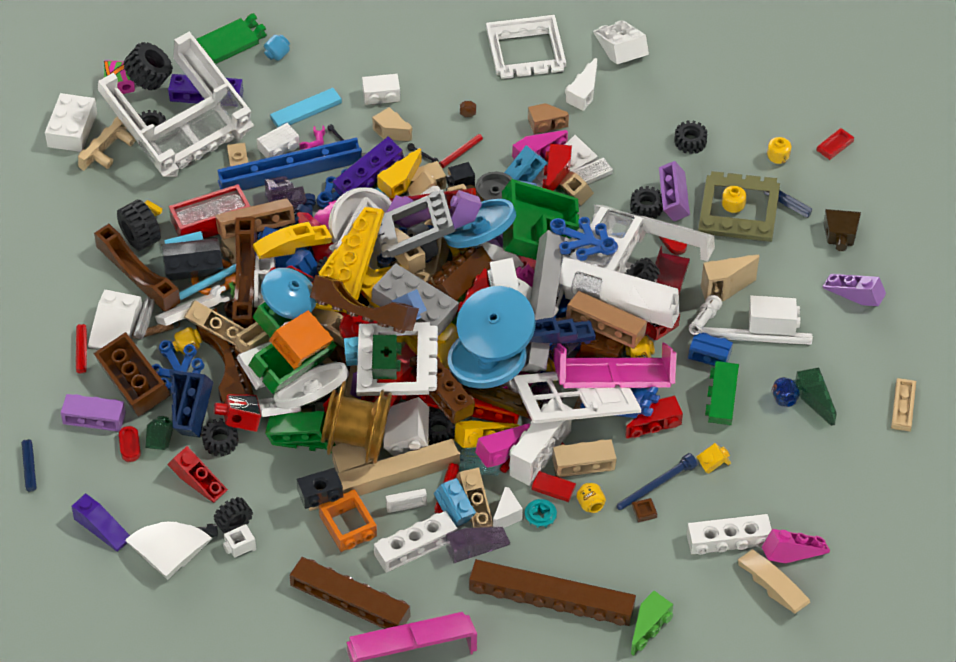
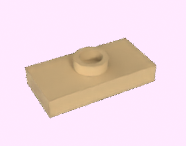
[227,143,248,167]

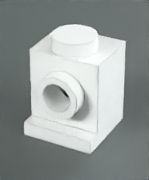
[223,524,256,558]

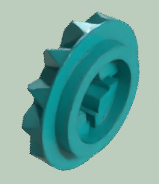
[525,499,557,528]

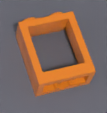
[319,489,377,552]

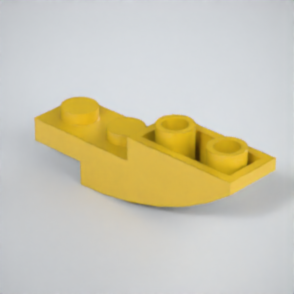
[253,222,332,259]

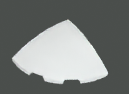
[125,522,212,580]

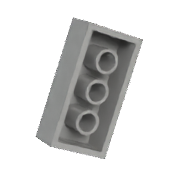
[371,263,459,336]

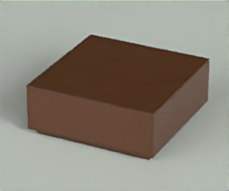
[632,498,658,522]

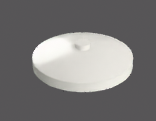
[329,188,399,254]
[274,362,349,409]

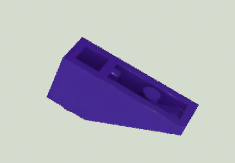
[71,493,130,552]

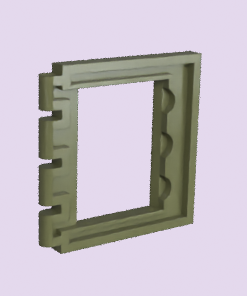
[698,171,780,242]

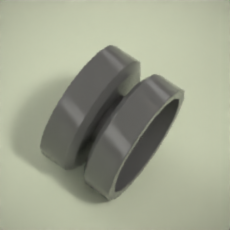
[475,171,512,201]

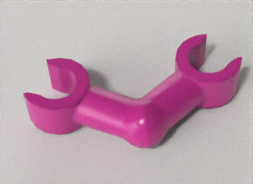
[299,125,325,150]

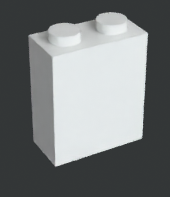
[749,295,800,336]
[384,397,429,456]

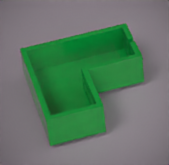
[502,179,579,260]
[248,302,337,395]

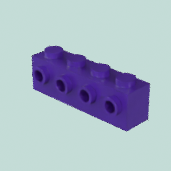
[168,74,244,107]
[332,136,404,196]

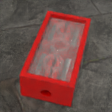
[168,184,251,239]

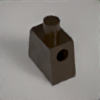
[823,209,861,251]

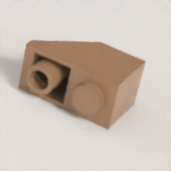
[528,103,569,134]

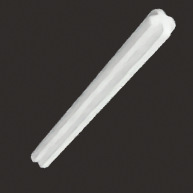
[700,327,813,345]

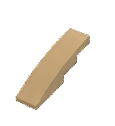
[738,549,810,613]

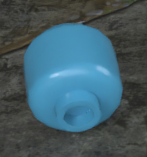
[264,34,290,61]

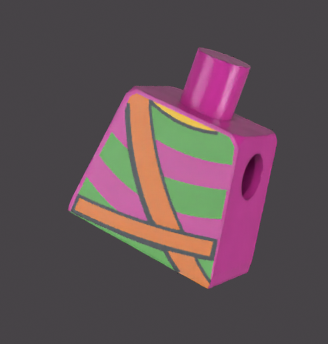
[104,60,135,94]

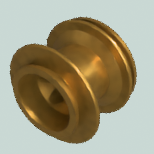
[321,381,392,464]

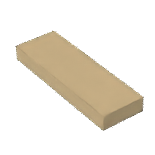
[891,378,916,432]

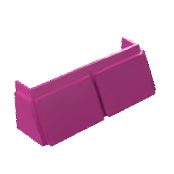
[554,342,676,388]
[346,612,477,662]

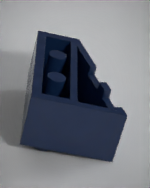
[169,370,213,438]

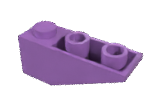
[822,274,886,306]

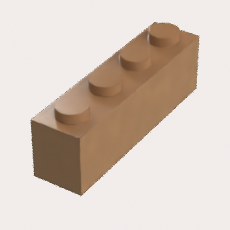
[215,198,295,240]
[566,291,647,349]

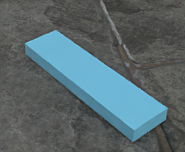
[270,88,342,128]

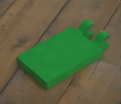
[196,13,267,64]

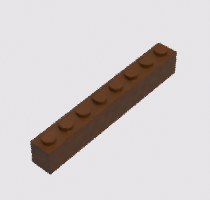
[469,559,636,626]

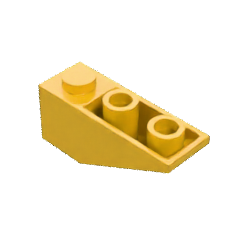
[377,148,422,198]
[454,421,519,448]

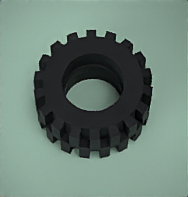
[123,42,173,91]
[117,199,161,251]

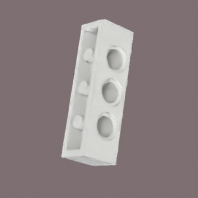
[374,511,457,573]
[687,514,772,555]

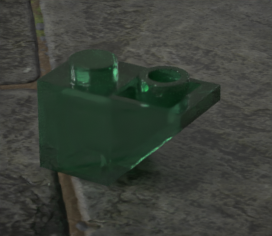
[145,416,173,450]

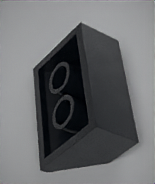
[161,238,223,281]

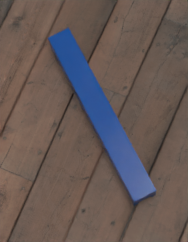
[218,137,362,190]

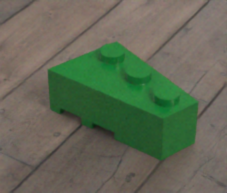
[705,361,739,425]
[265,411,336,454]

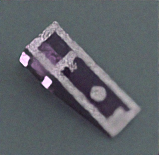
[446,527,510,563]

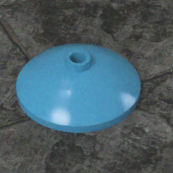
[261,268,317,319]

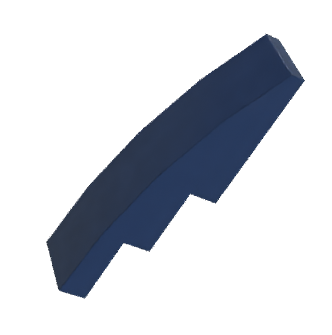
[530,317,595,344]

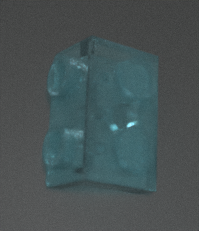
[459,447,500,476]

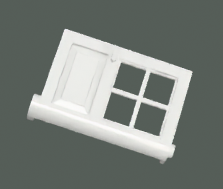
[507,372,641,423]

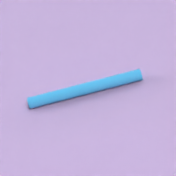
[179,264,236,301]

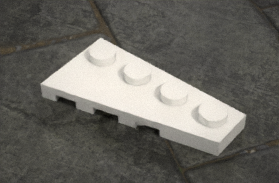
[532,135,598,188]

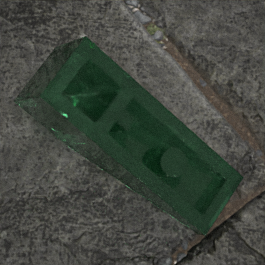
[793,367,837,426]

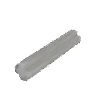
[134,297,155,340]

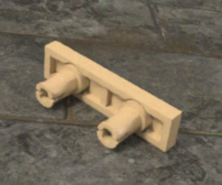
[78,116,136,171]

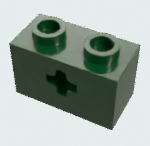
[372,335,401,379]

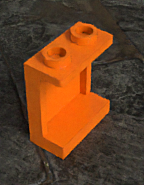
[269,310,333,370]

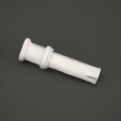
[689,295,722,335]

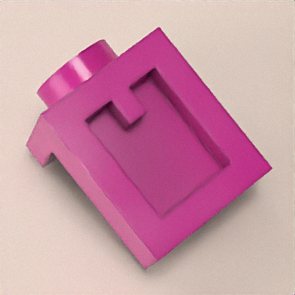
[515,264,535,287]

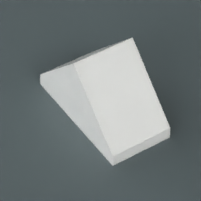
[493,487,523,531]

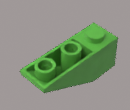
[631,591,673,656]

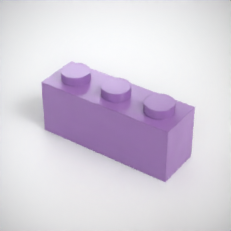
[659,161,690,221]
[61,394,126,432]

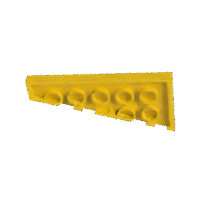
[315,207,384,313]

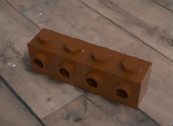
[409,355,475,424]

